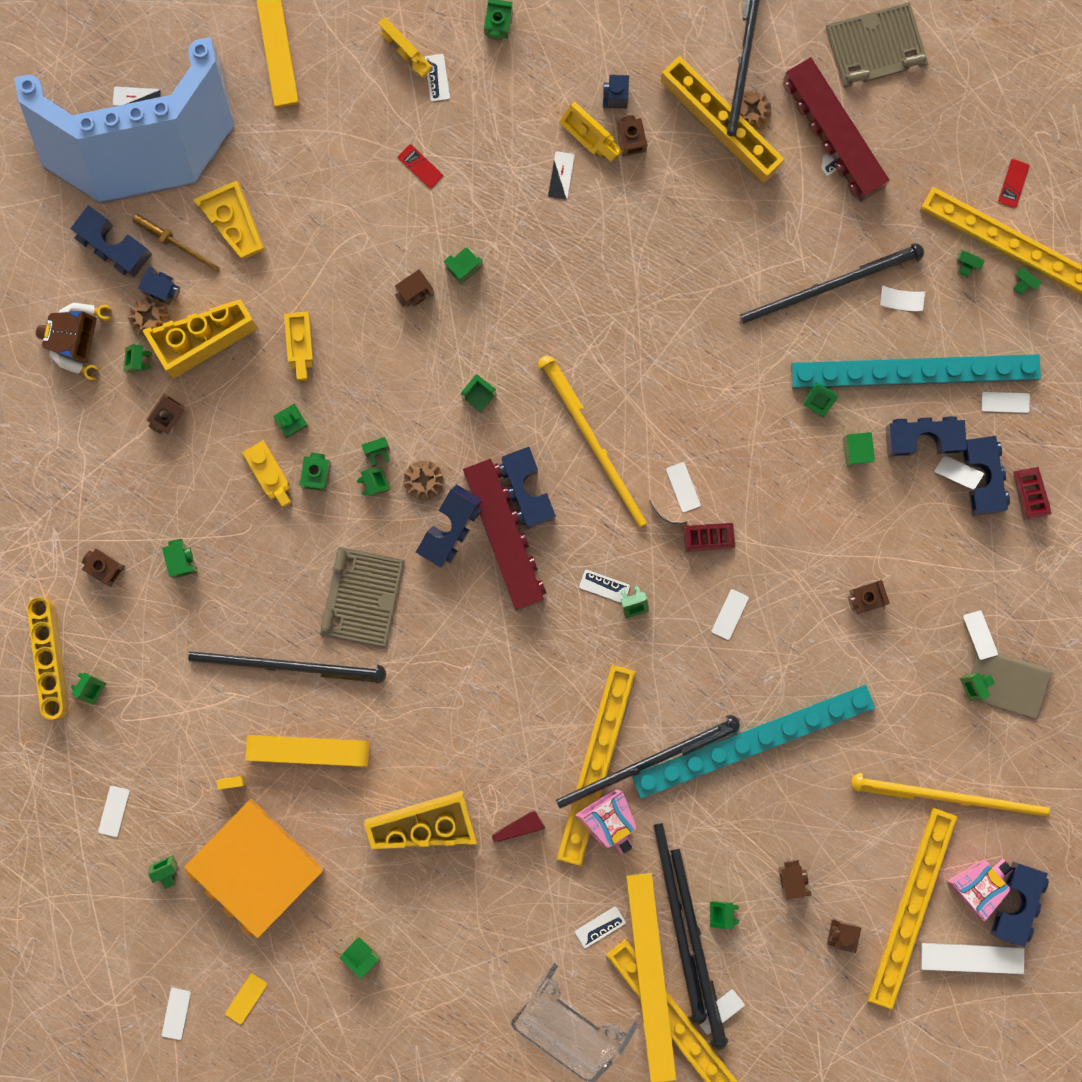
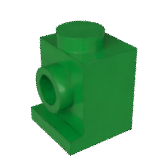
[484,0,513,40]
[299,453,331,492]
[162,539,198,579]

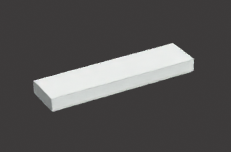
[920,943,1024,974]

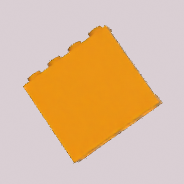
[184,798,323,939]

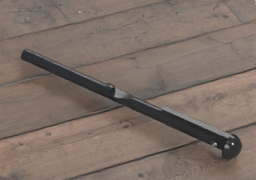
[727,0,760,137]
[740,243,924,324]
[188,651,386,684]
[556,715,740,809]
[653,823,707,1025]
[670,848,728,1050]

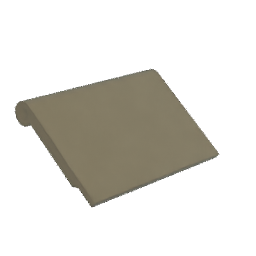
[964,651,1052,719]

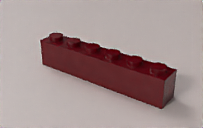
[783,57,890,201]
[463,459,547,611]

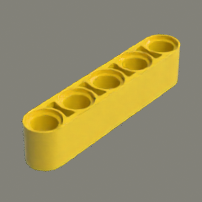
[27,597,69,720]
[245,735,370,766]

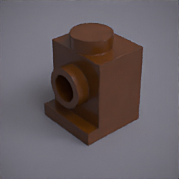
[617,115,648,157]
[395,269,435,307]
[147,393,185,434]
[82,548,125,587]
[848,580,890,614]
[778,860,812,900]
[827,919,861,953]

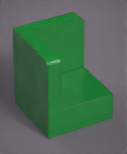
[444,247,483,284]
[461,374,497,413]
[843,432,875,467]
[339,937,381,979]

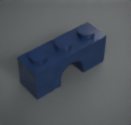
[70,205,152,277]
[886,416,967,457]
[963,436,1010,516]
[499,447,556,529]
[415,484,482,568]
[990,862,1049,947]

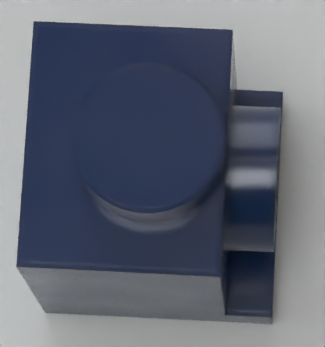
[603,75,629,109]
[138,266,180,305]

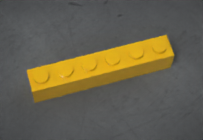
[660,55,784,184]

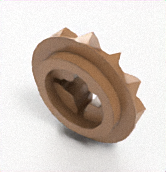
[740,90,772,129]
[128,297,169,337]
[404,460,444,500]

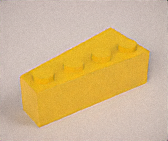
[143,299,259,379]
[364,791,477,849]

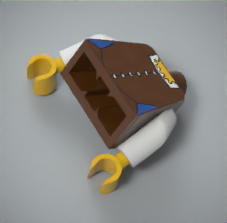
[36,303,112,381]

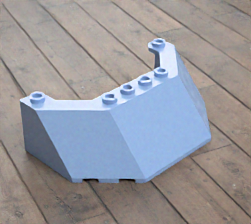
[14,37,235,203]

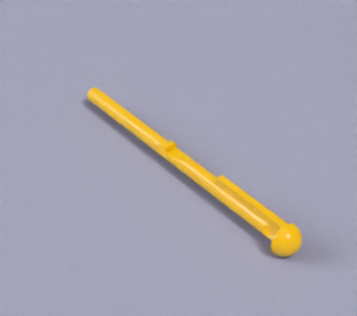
[538,356,647,528]
[851,773,1050,817]

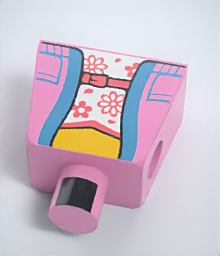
[575,789,636,854]
[947,859,1013,921]

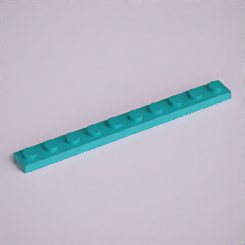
[791,354,1041,389]
[632,685,875,799]

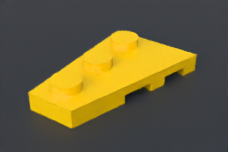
[193,180,266,259]

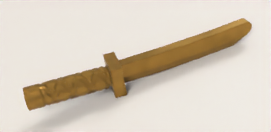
[133,214,220,272]

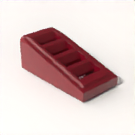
[1013,467,1052,520]
[683,523,735,552]
[492,810,545,842]

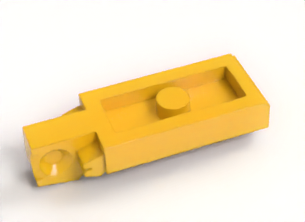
[378,17,433,78]
[559,102,622,162]
[284,311,314,382]
[242,440,292,508]

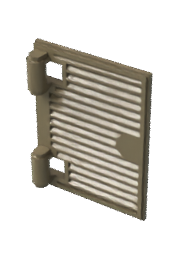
[826,2,929,87]
[320,547,405,648]

